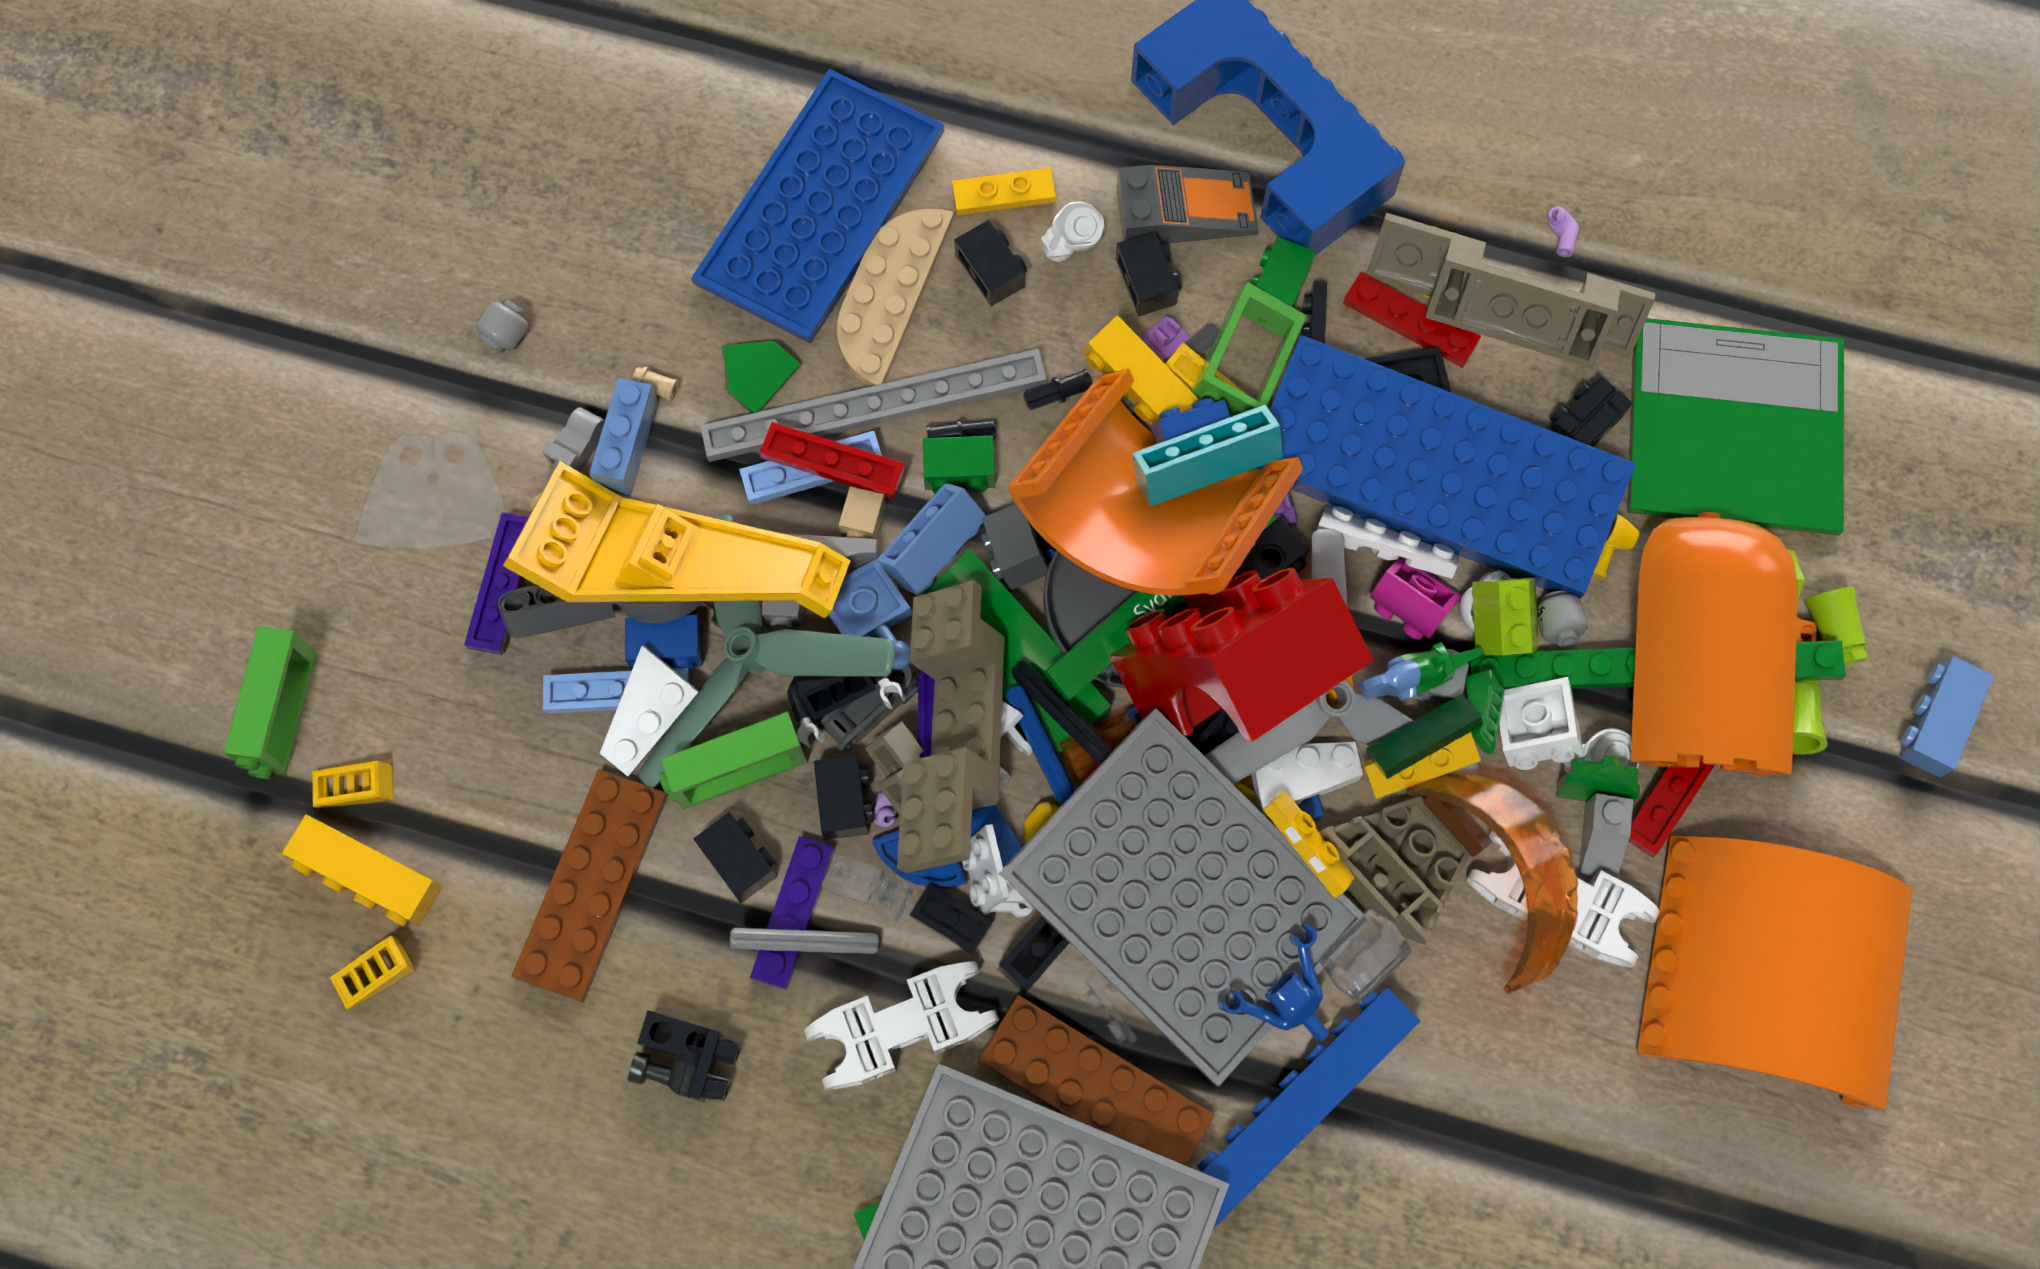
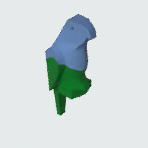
[1359,642,1484,701]

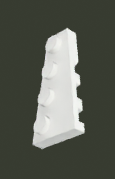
[1317,506,1459,579]

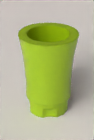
[1804,587,1868,666]
[1793,680,1828,755]

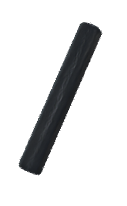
[1012,661,1114,766]

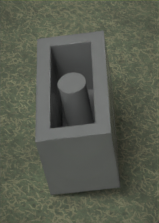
[981,504,1048,590]

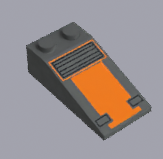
[1117,165,1259,244]

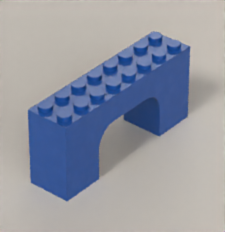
[1131,0,1406,256]

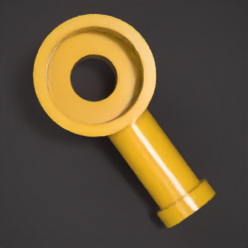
[1592,514,1639,580]

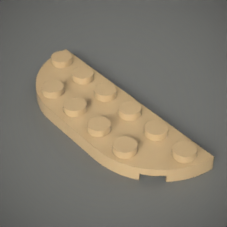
[837,209,954,387]

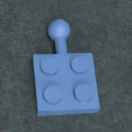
[828,558,912,670]

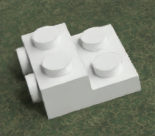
[1499,677,1583,770]

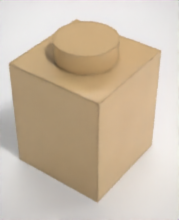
[839,487,886,539]

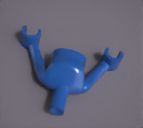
[1217,924,1329,1042]

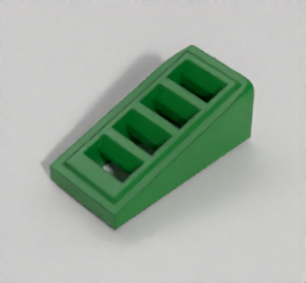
[1466,670,1505,755]

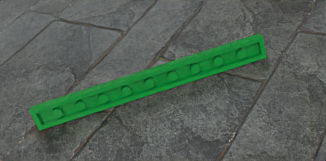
[1469,641,1846,690]

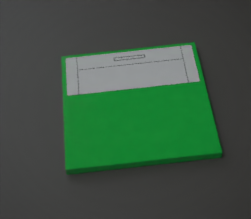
[1627,318,1844,535]

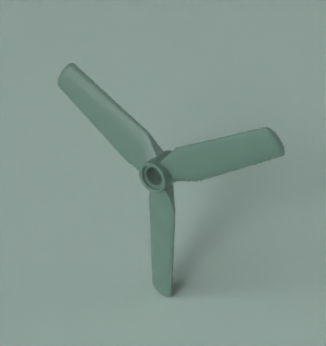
[638,514,895,787]

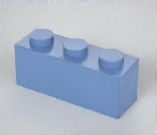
[589,378,659,496]
[877,483,986,595]
[1899,656,1995,778]

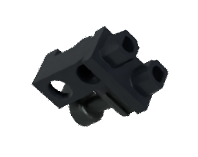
[628,1010,741,1103]

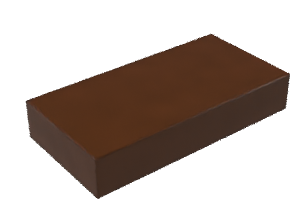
[1424,786,1493,857]

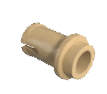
[632,366,678,401]

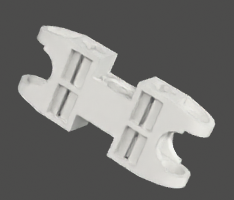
[1467,825,1660,968]
[804,961,999,1090]

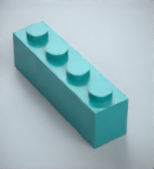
[1132,405,1283,506]

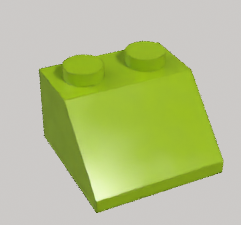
[1472,577,1539,655]

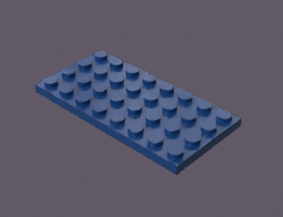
[691,69,945,343]

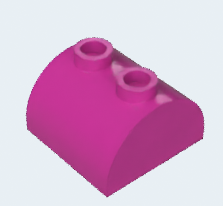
[1370,557,1462,640]

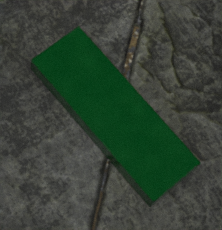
[1366,694,1483,779]

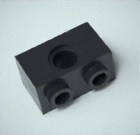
[1232,518,1310,580]

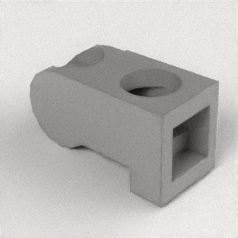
[542,407,605,473]

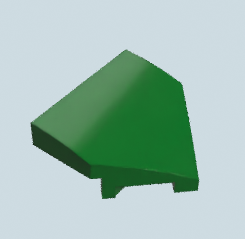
[722,341,800,414]
[1556,755,1640,803]

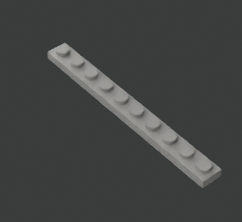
[700,349,1047,462]

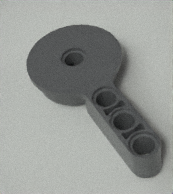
[497,585,703,638]

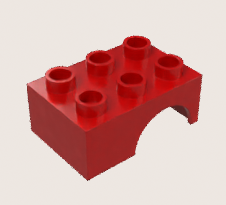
[1109,568,1374,742]

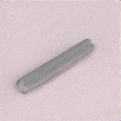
[729,928,879,954]

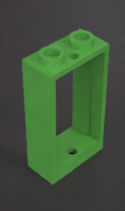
[1192,282,1307,417]
[224,626,317,779]
[658,712,808,810]

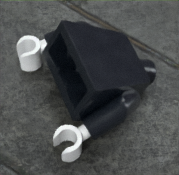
[787,674,905,748]

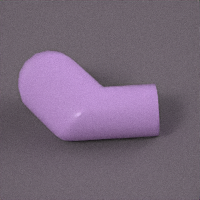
[1547,206,1579,257]
[873,791,897,828]

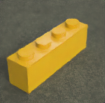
[1082,315,1200,424]
[282,814,442,927]

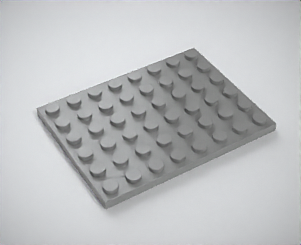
[998,708,1368,1087]
[853,1063,1229,1269]

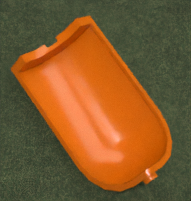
[1631,512,1798,776]

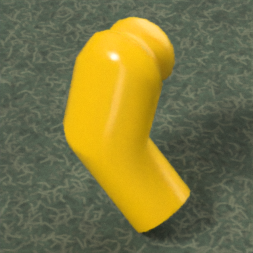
[1023,802,1059,845]

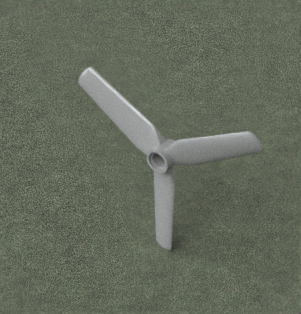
[1205,529,1479,792]

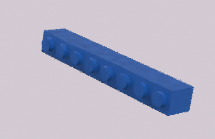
[1197,988,1420,1229]

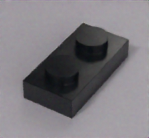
[1302,281,1327,344]
[909,883,993,956]

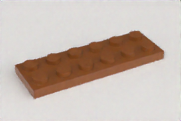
[511,769,668,1003]
[979,995,1215,1166]

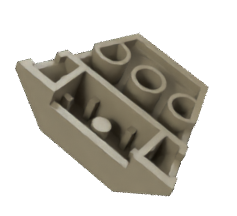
[1320,796,1470,945]

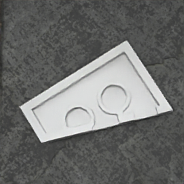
[600,645,700,776]
[1251,742,1363,817]

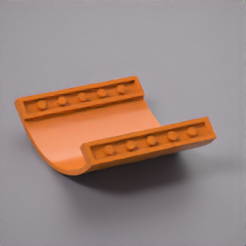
[1007,369,1303,596]
[1637,836,1913,1111]

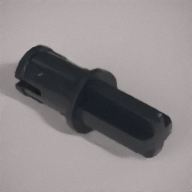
[1023,369,1092,410]
[926,419,996,440]

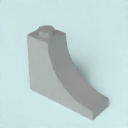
[762,534,879,630]

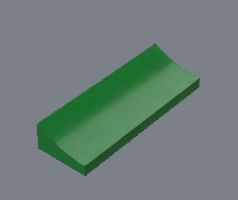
[919,548,1111,757]

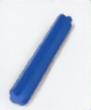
[1006,685,1075,807]

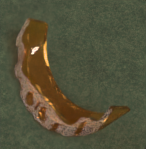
[1406,773,1579,994]

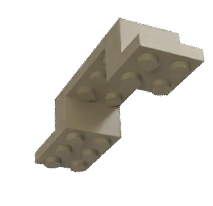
[1366,213,1655,368]
[897,580,1004,873]

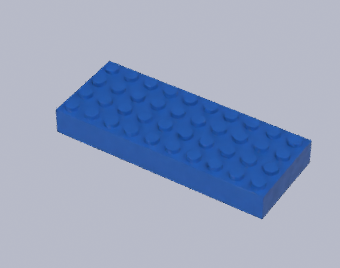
[1254,335,1636,598]

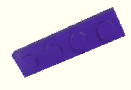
[464,512,529,655]
[750,836,835,990]

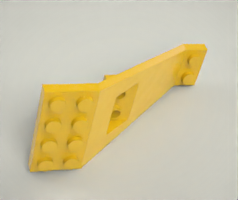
[503,461,851,618]

